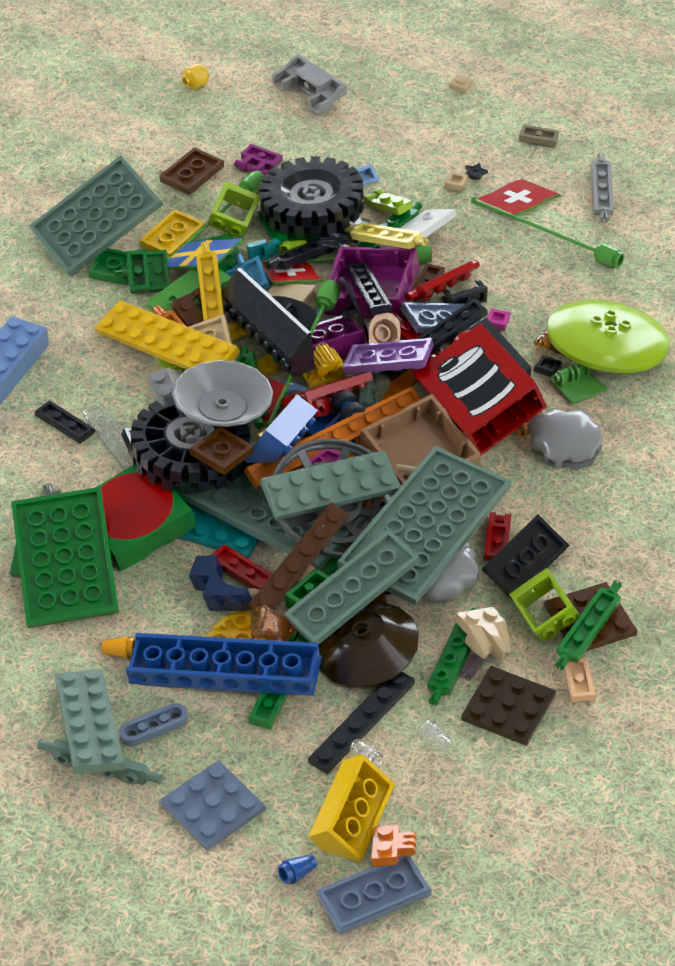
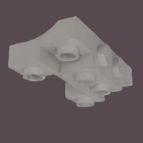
[272,54,347,115]

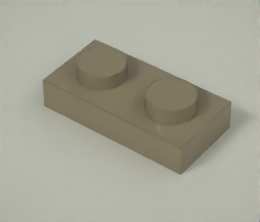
[519,124,559,147]

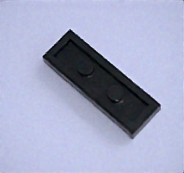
[35,400,95,444]

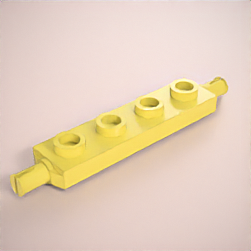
[344,223,428,249]

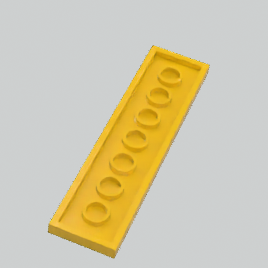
[94,300,240,370]

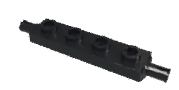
[265,238,337,270]

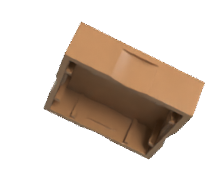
[359,394,482,486]

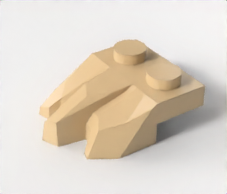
[454,607,511,661]

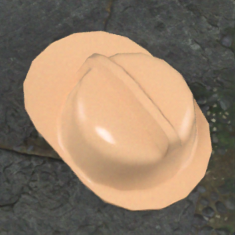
[368,313,401,343]

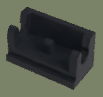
[441,279,488,304]

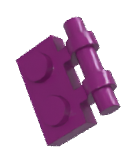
[234,144,283,175]

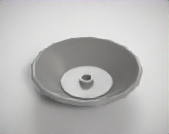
[172,360,273,427]

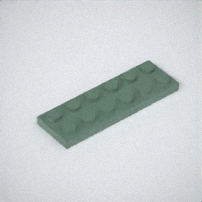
[260,450,401,521]
[284,529,420,645]
[55,669,124,774]

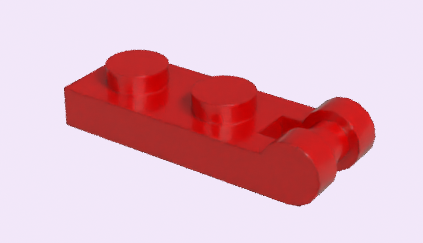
[484,512,512,561]

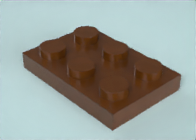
[159,147,224,195]

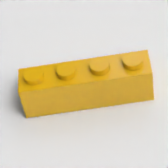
[308,754,395,862]

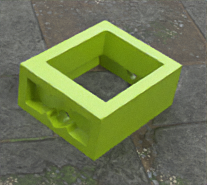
[207,182,260,238]
[509,568,580,642]

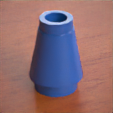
[278,854,317,884]

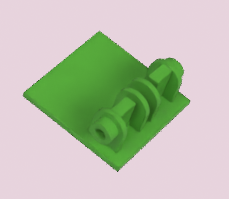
[549,363,607,405]

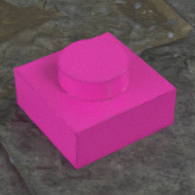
[487,308,511,331]

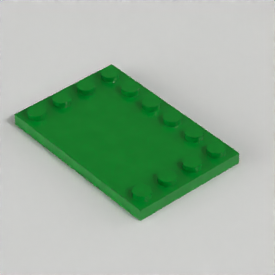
[11,487,119,628]

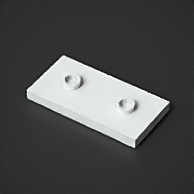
[379,209,457,249]

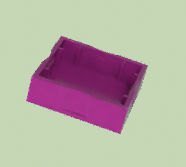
[324,247,420,318]

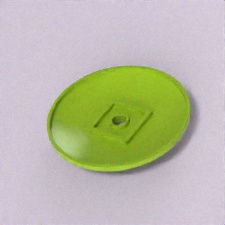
[547,299,669,373]

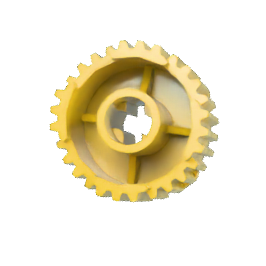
[302,344,345,388]

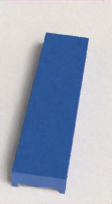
[126,633,322,696]

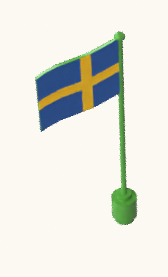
[167,171,264,270]

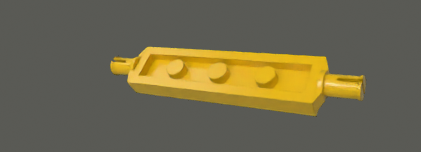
[196,241,224,321]

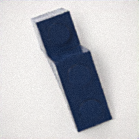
[189,555,252,611]

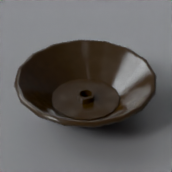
[318,601,419,688]

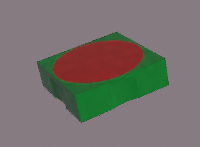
[95,465,197,571]

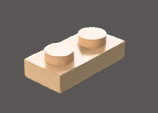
[564,658,596,703]

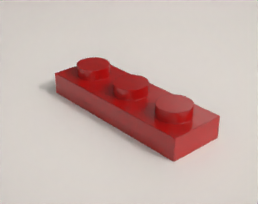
[212,544,272,590]

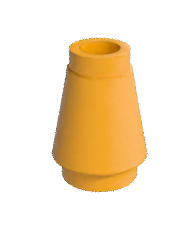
[101,636,136,659]

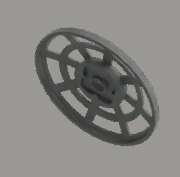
[273,439,395,558]

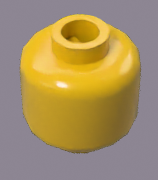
[182,63,209,90]

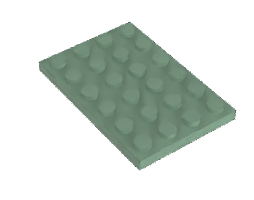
[29,155,163,277]

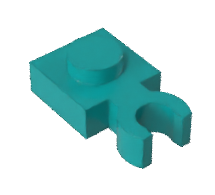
[246,238,281,260]

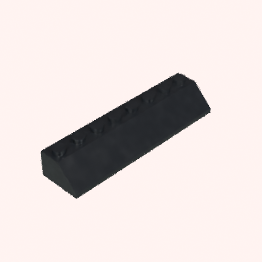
[222,268,316,377]

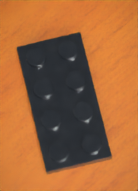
[481,514,570,602]

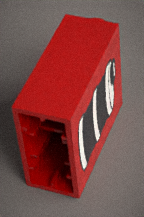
[413,323,547,455]

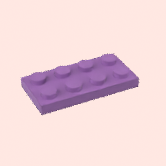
[343,338,434,375]

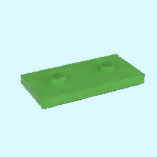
[146,268,231,314]

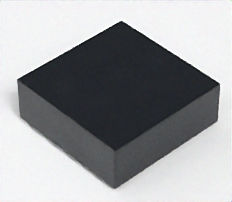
[534,355,562,377]

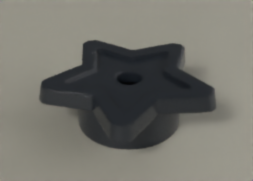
[465,163,488,180]

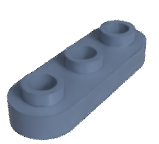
[119,703,188,746]

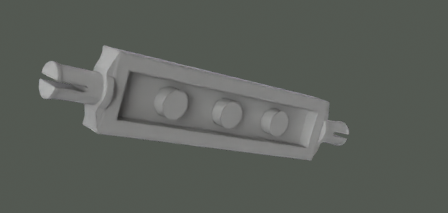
[591,153,614,223]

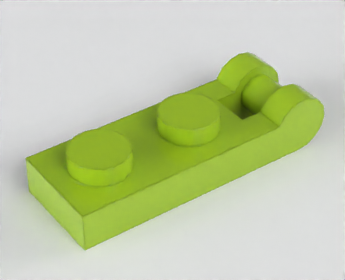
[364,188,413,215]

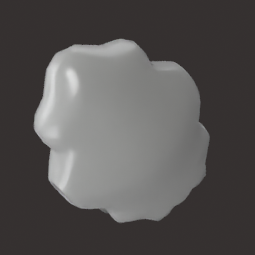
[528,408,603,470]
[423,542,479,602]

